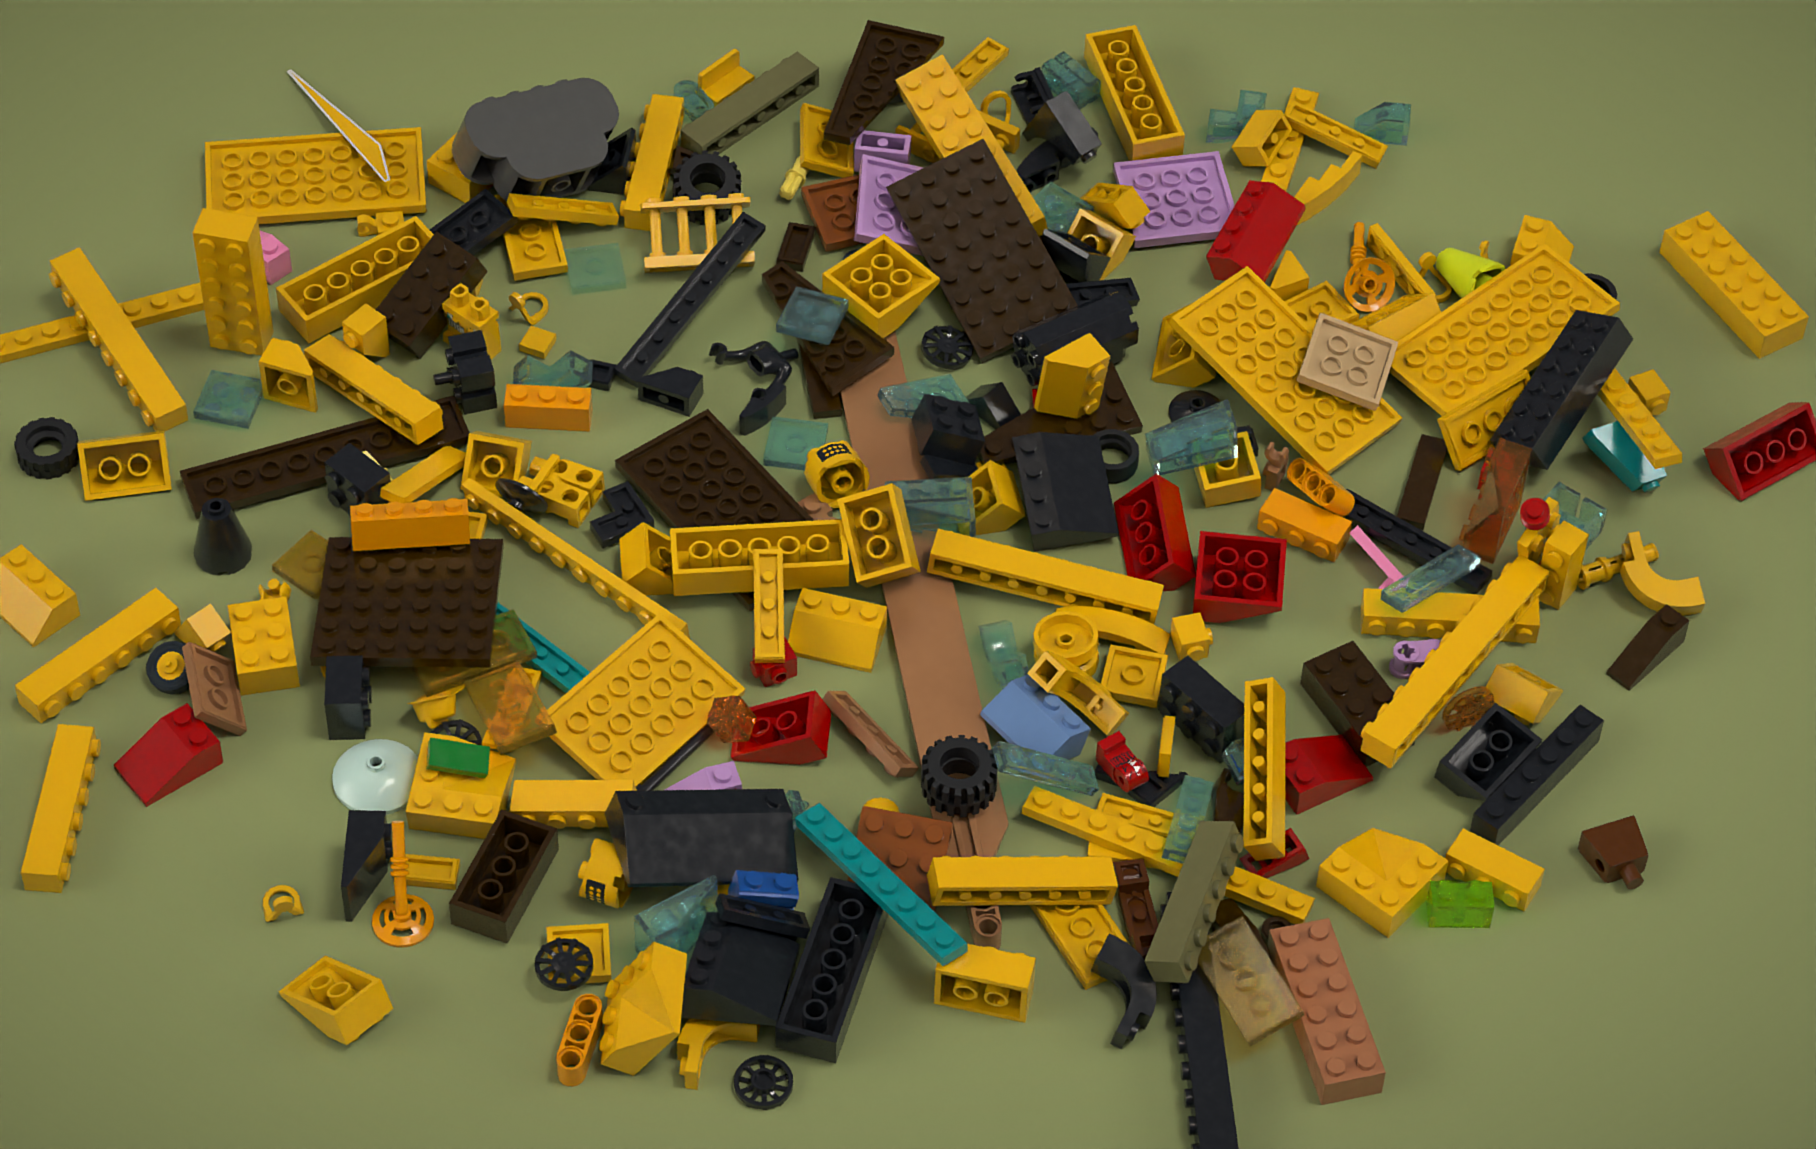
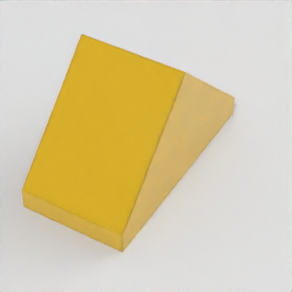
[1270,250,1310,301]

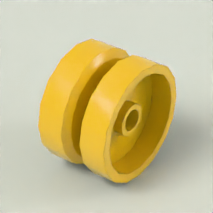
[1033,611,1099,677]

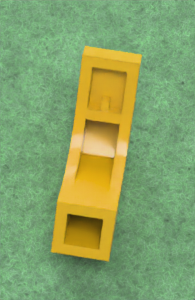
[1620,531,1705,616]
[1027,651,1130,736]
[677,1019,760,1090]

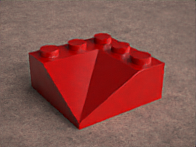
[1192,531,1287,623]

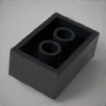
[1158,655,1244,764]

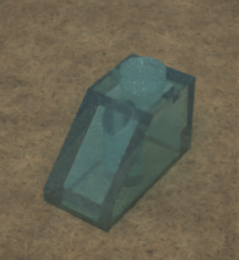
[1354,102,1411,146]

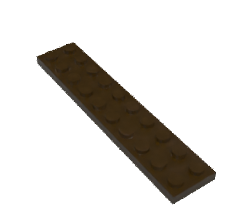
[180,395,470,520]

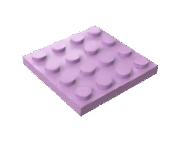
[1113,151,1235,248]
[854,154,923,256]

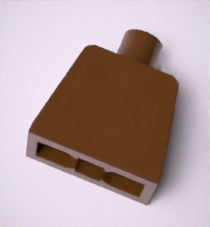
[1578,815,1648,890]

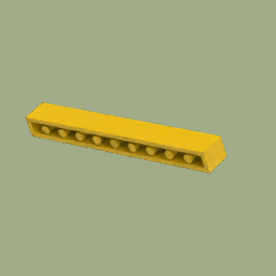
[1360,554,1550,768]

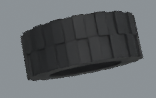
[14,417,79,480]

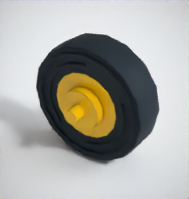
[146,641,189,695]

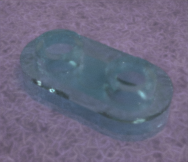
[673,80,714,121]

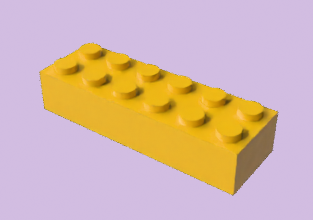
[1084,25,1185,161]
[192,208,274,356]
[1659,211,1809,359]
[276,216,434,344]
[670,519,849,596]

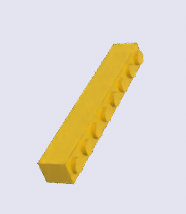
[48,247,188,431]
[927,528,1164,624]

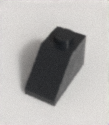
[638,367,704,417]

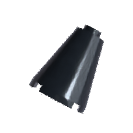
[194,498,252,575]

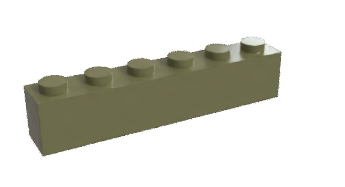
[681,51,819,154]
[1144,821,1244,983]

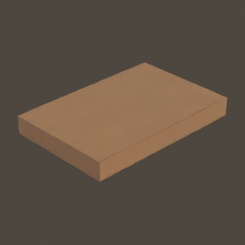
[182,642,247,736]

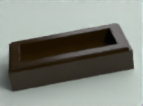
[776,222,816,272]

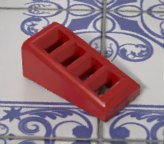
[1239,828,1309,879]

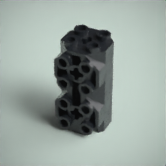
[1011,292,1139,386]

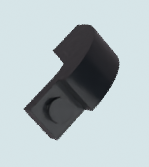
[1091,933,1157,1049]

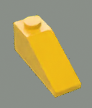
[1079,182,1151,229]

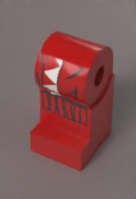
[1096,731,1149,792]

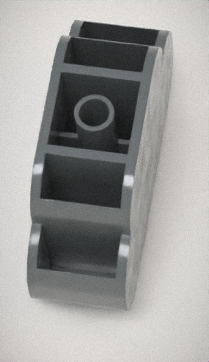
[452,78,619,201]

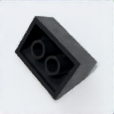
[1434,703,1542,801]

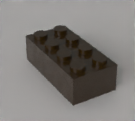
[376,231,488,359]
[1300,641,1415,767]
[449,809,559,944]

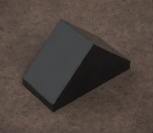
[962,382,1021,429]

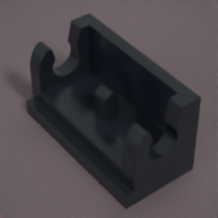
[1011,67,1054,126]

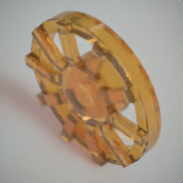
[1442,686,1495,731]

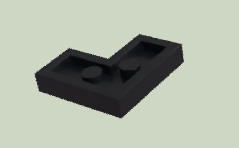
[590,481,654,548]

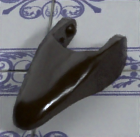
[1211,768,1244,834]

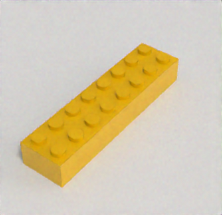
[896,54,1048,236]

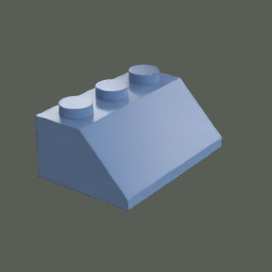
[980,674,1091,771]

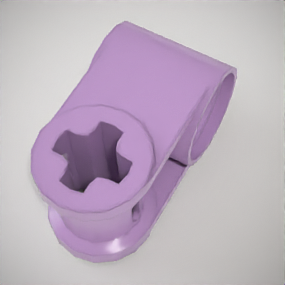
[1389,639,1441,679]

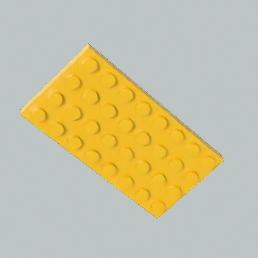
[205,127,427,224]
[1389,243,1620,416]
[1169,266,1402,475]

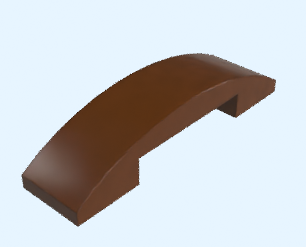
[1113,858,1159,959]

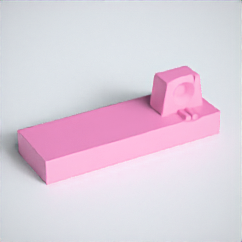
[1349,525,1416,591]

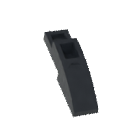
[1016,127,1098,193]

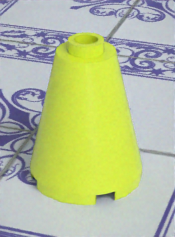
[1436,247,1506,299]

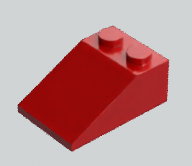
[731,690,832,765]
[114,703,224,807]
[1285,734,1373,815]

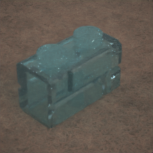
[1041,51,1101,109]

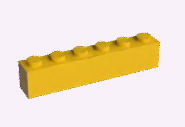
[620,94,685,231]
[304,334,444,445]
[15,588,181,723]
[1361,588,1540,644]
[1243,677,1286,861]
[21,724,101,893]
[927,855,1118,906]

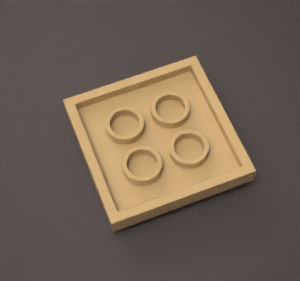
[1297,313,1399,411]

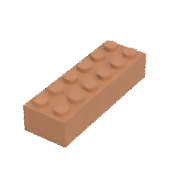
[1267,918,1386,1105]

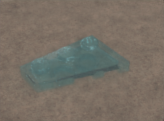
[877,374,969,418]

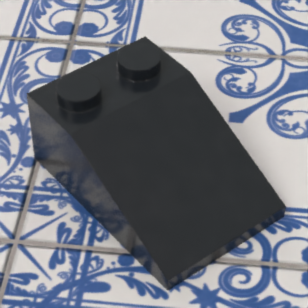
[341,810,393,922]

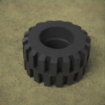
[673,150,742,225]
[921,735,998,817]

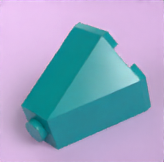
[1582,421,1667,493]

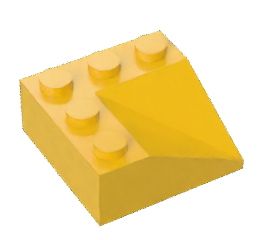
[822,234,940,338]
[406,732,516,839]
[1316,828,1449,938]
[599,942,687,1076]

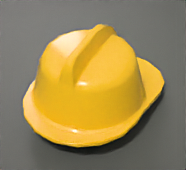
[407,683,465,729]

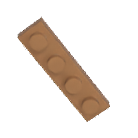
[823,691,919,778]

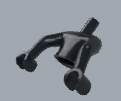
[709,341,799,401]

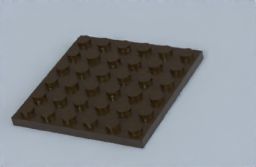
[310,537,504,668]

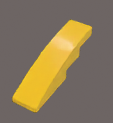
[1294,151,1362,225]

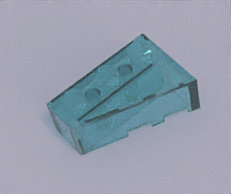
[1145,399,1238,476]
[885,477,976,538]

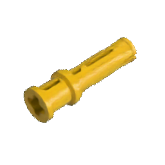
[1577,543,1659,590]

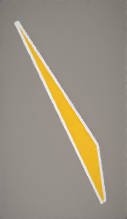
[287,70,390,182]

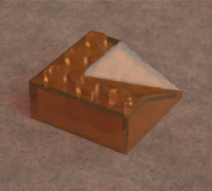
[1459,438,1532,564]

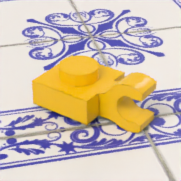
[357,211,404,237]

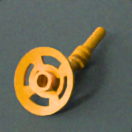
[1344,222,1395,312]
[372,821,434,947]

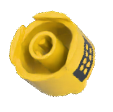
[804,440,870,508]
[578,838,633,909]

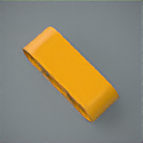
[1287,458,1355,517]
[556,994,603,1087]

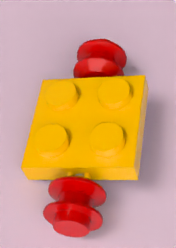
[1517,497,1561,565]

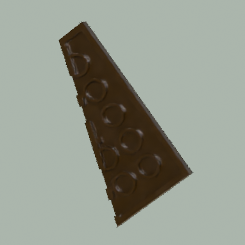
[824,20,944,145]
[761,261,894,397]
[978,362,1143,466]

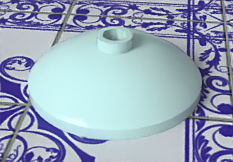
[332,739,418,815]

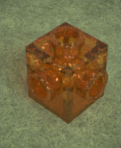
[707,695,756,743]

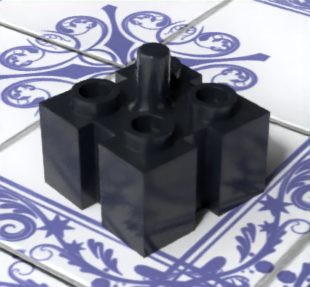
[433,330,497,415]

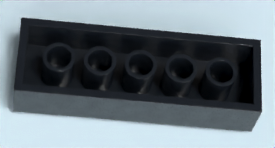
[1490,310,1633,470]
[775,877,889,1063]

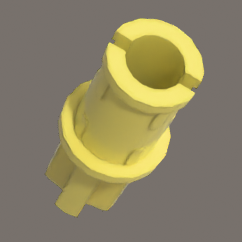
[779,156,810,200]

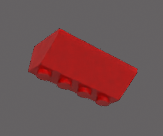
[1206,180,1306,283]
[1703,402,1816,500]
[1114,473,1196,591]

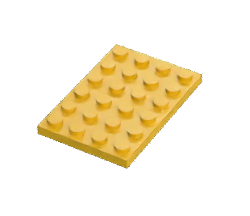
[536,613,746,786]

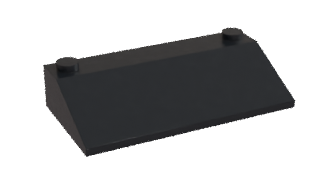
[604,789,799,887]

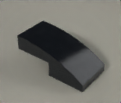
[739,382,786,436]

